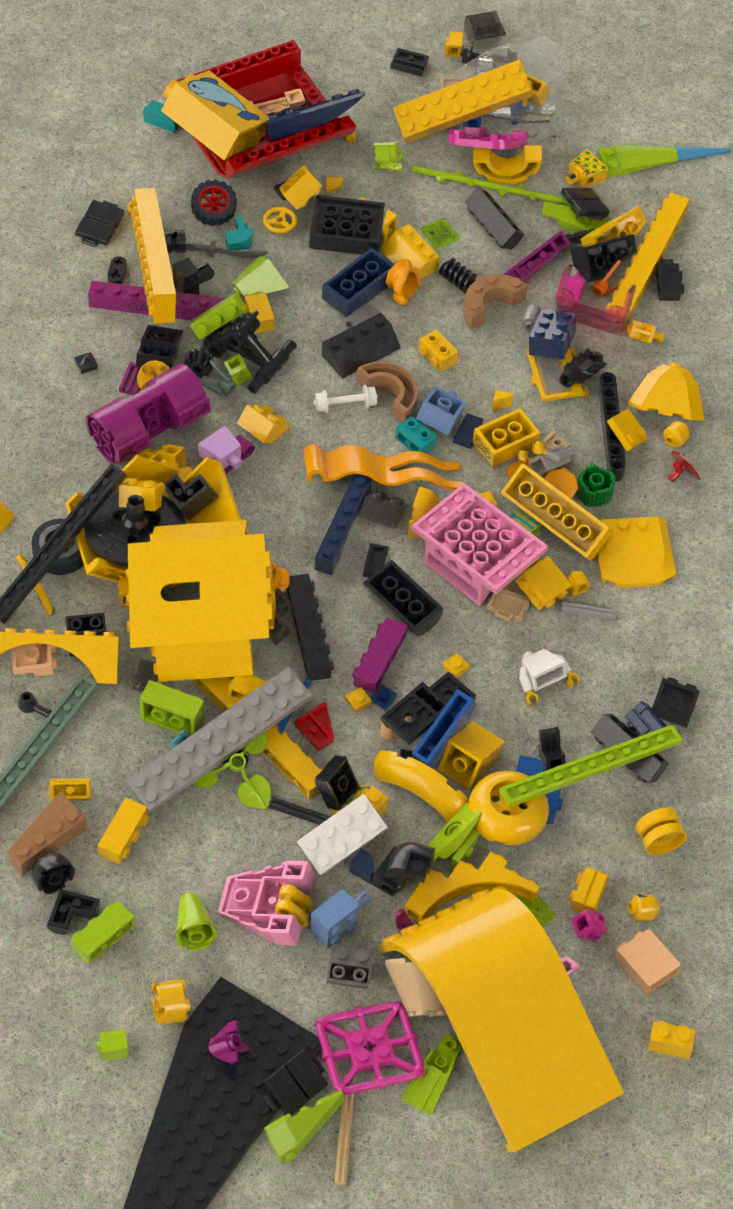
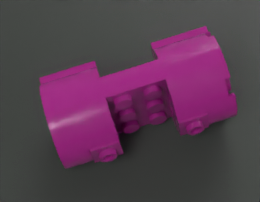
[85,363,211,463]

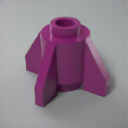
[209,1020,249,1064]

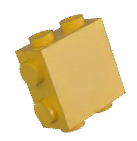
[516,556,572,610]

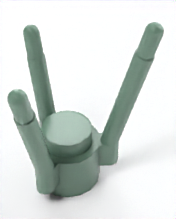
[199,360,236,395]

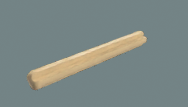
[335,1082,354,1186]

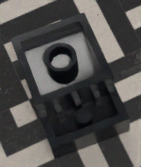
[136,325,183,368]

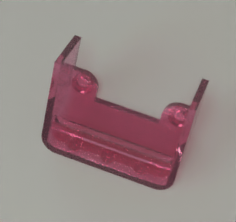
[556,264,636,334]

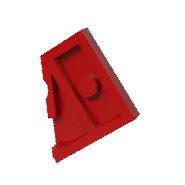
[294,702,334,751]

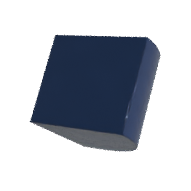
[350,848,374,884]

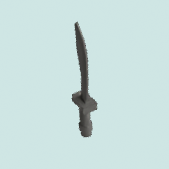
[186,241,268,258]

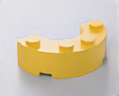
[473,145,542,184]

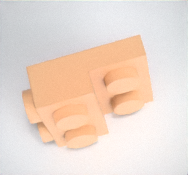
[12,643,58,677]

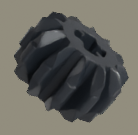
[183,348,214,378]

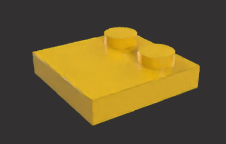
[607,408,649,452]

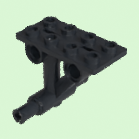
[200,310,297,394]

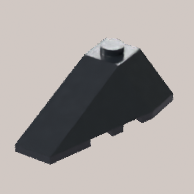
[570,234,637,282]

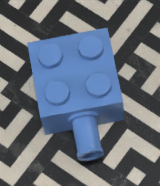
[416,386,467,435]
[310,889,372,948]

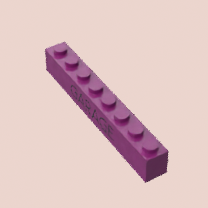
[88,280,226,321]

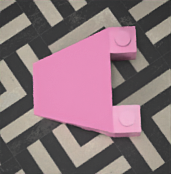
[218,861,316,946]

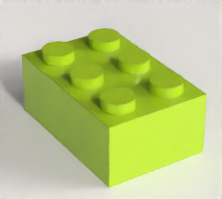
[139,680,204,736]

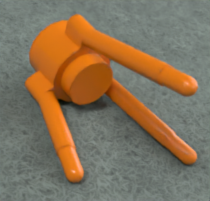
[591,260,621,297]

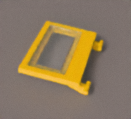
[526,347,590,402]

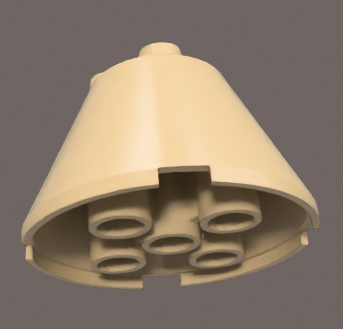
[385,958,448,1017]

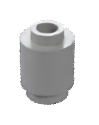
[522,305,541,331]

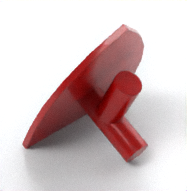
[668,451,701,482]

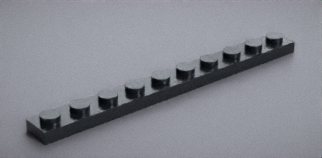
[0,463,127,624]

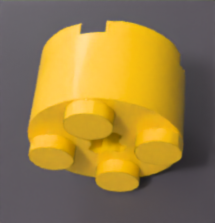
[151,979,190,1026]

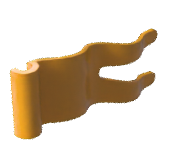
[303,444,463,490]

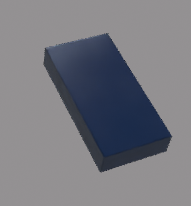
[453,413,484,449]

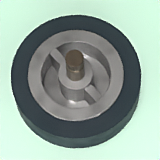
[31,518,84,575]

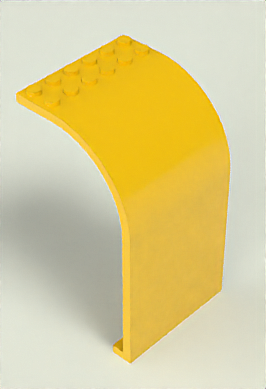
[378,888,624,1152]

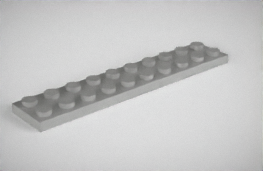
[126,667,313,813]

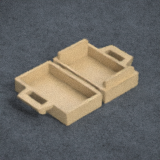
[486,576,531,622]

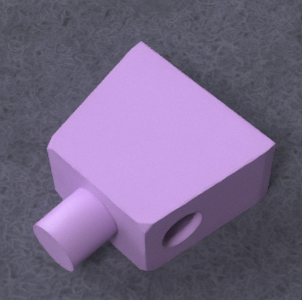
[198,426,243,469]

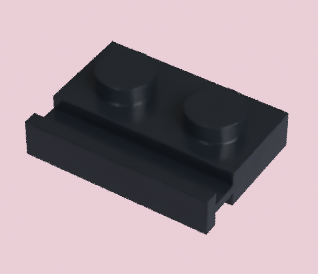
[390,48,429,77]

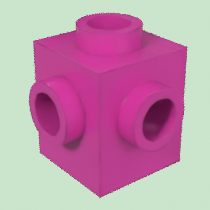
[571,909,608,941]

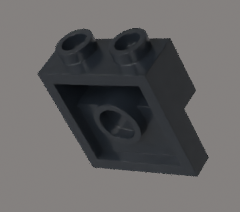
[652,677,700,728]

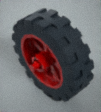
[191,179,237,226]

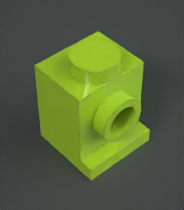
[223,354,253,386]

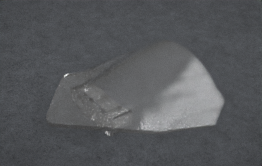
[443,35,564,124]

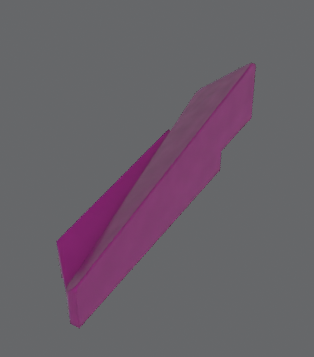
[503,230,571,281]

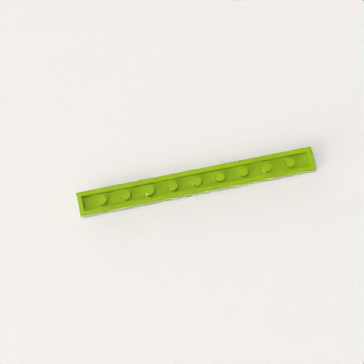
[499,725,683,808]

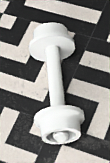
[313,385,379,414]

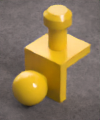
[626,320,665,343]

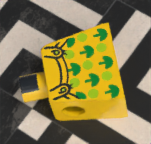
[565,149,608,188]

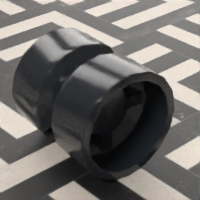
[164,230,186,254]

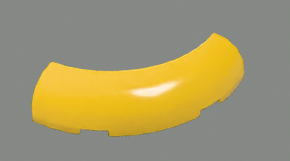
[373,750,469,822]

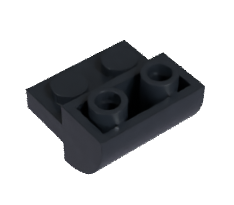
[65,612,106,657]

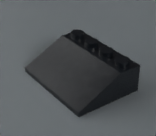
[309,195,385,254]

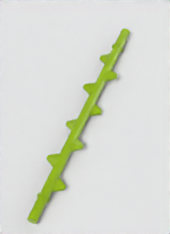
[412,166,570,206]

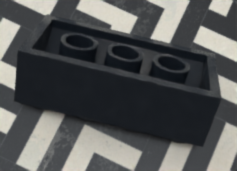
[322,312,401,379]

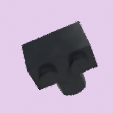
[173,258,215,295]

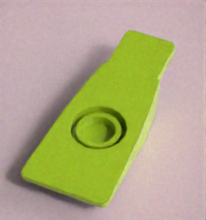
[542,201,609,232]
[428,803,482,862]
[402,1034,463,1115]

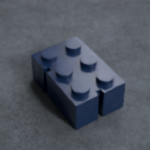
[529,309,576,359]

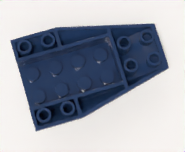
[266,89,365,141]

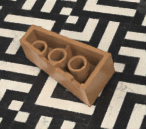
[8,791,87,876]

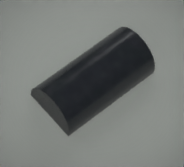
[363,560,443,636]

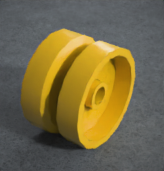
[635,807,688,856]

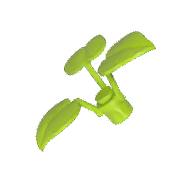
[192,731,271,810]

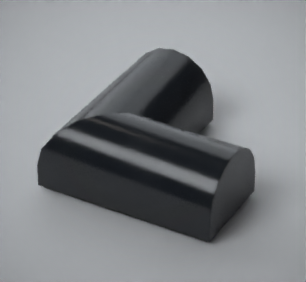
[47,889,100,935]

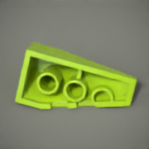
[264,1090,344,1163]

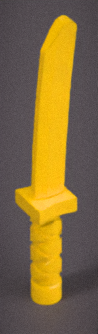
[15,554,53,616]

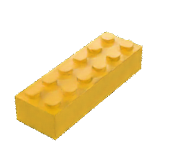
[501,463,614,561]

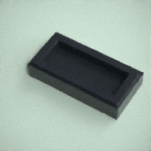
[363,543,388,578]

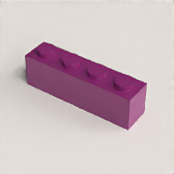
[352,617,407,694]

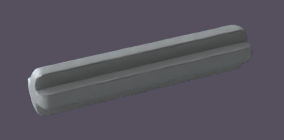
[561,601,618,621]

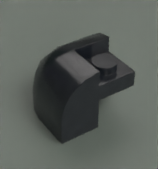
[384,842,436,885]

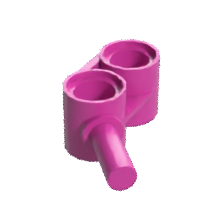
[560,272,585,310]

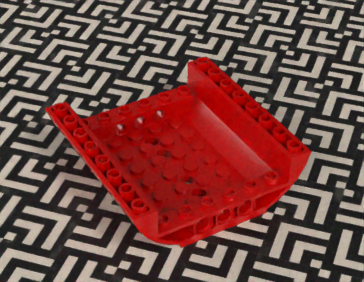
[177,40,356,179]

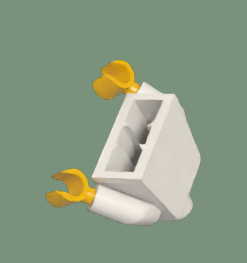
[519,649,579,707]

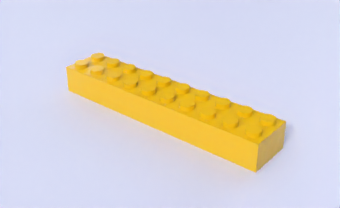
[131,188,176,324]

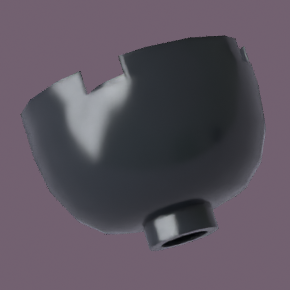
[32,853,75,894]

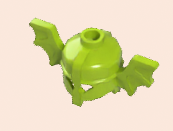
[372,140,403,172]

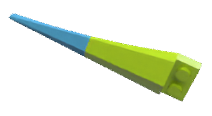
[597,145,732,177]

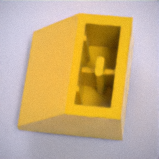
[237,404,291,444]

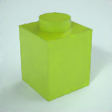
[96,1029,129,1061]

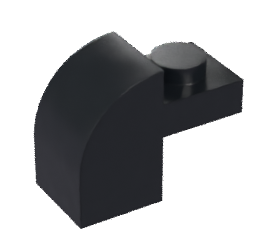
[538,727,566,771]

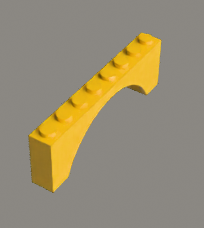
[0,628,120,684]

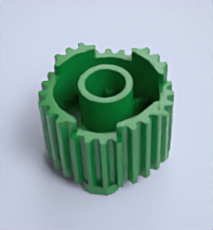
[576,464,615,507]

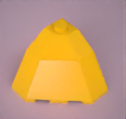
[628,362,704,421]

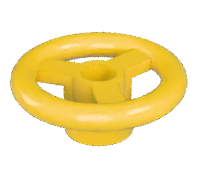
[263,207,297,234]

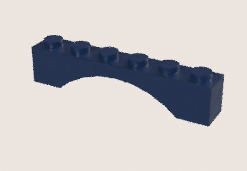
[315,474,372,575]

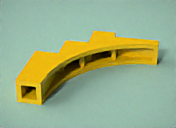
[404,852,540,923]

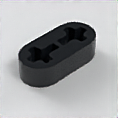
[107,256,127,284]

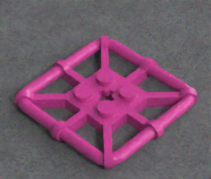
[316,1001,425,1094]

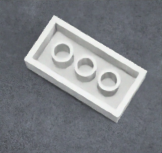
[297,794,388,877]

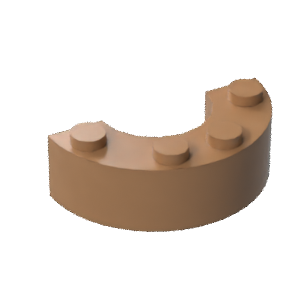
[463,274,528,329]
[357,362,418,423]

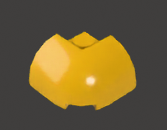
[408,486,440,539]

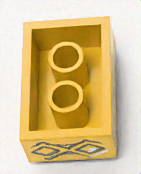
[473,408,540,468]

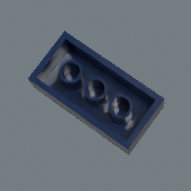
[322,248,394,317]

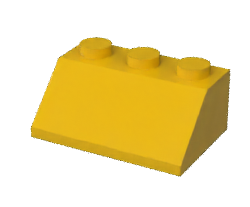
[380,224,440,279]

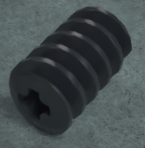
[438,258,477,294]

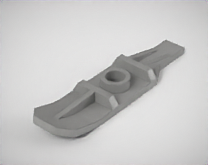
[323,305,378,342]

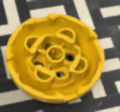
[468,770,549,846]

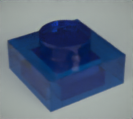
[370,684,397,711]

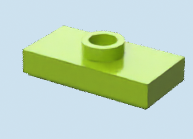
[450,829,480,869]

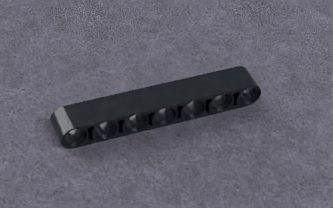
[598,372,626,481]

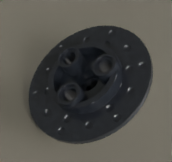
[84,491,186,566]

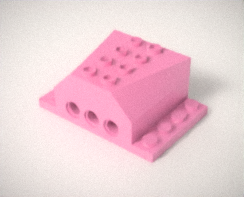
[412,483,548,606]

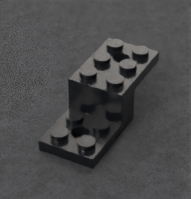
[381,672,476,745]

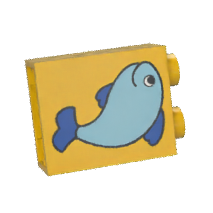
[161,71,269,160]

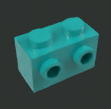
[395,416,437,454]

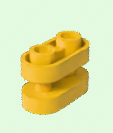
[275,884,314,928]

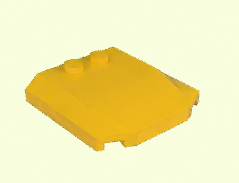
[597,516,677,588]

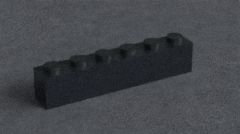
[286,573,334,681]

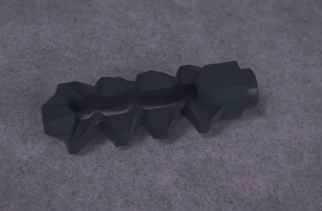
[559,348,607,388]

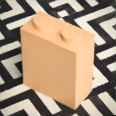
[615,928,681,996]

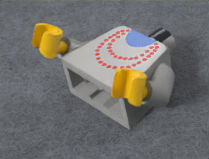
[518,441,575,475]

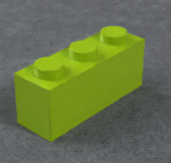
[190,292,247,340]
[71,900,135,964]

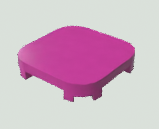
[448,127,528,149]

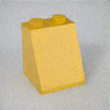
[437,721,505,791]

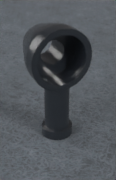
[18,691,52,718]

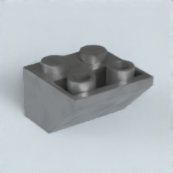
[326,944,374,989]

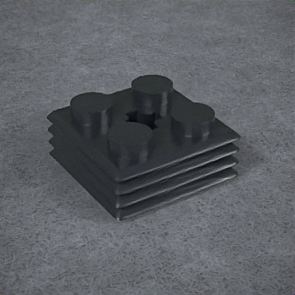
[315,755,359,811]

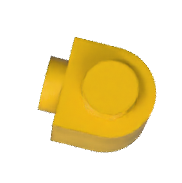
[567,571,591,596]

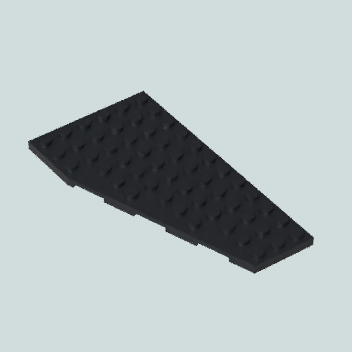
[123,976,322,1209]

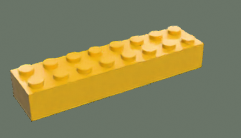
[393,59,533,144]

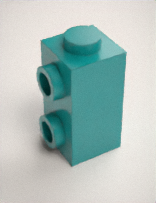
[143,100,180,133]

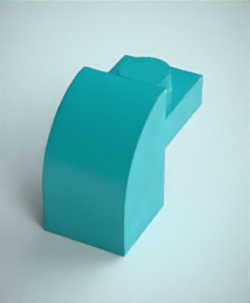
[225,216,253,250]

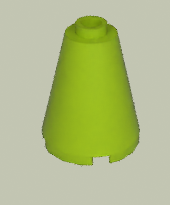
[176,892,217,951]

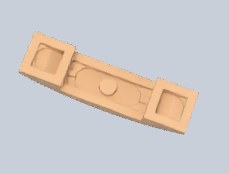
[249,88,305,114]

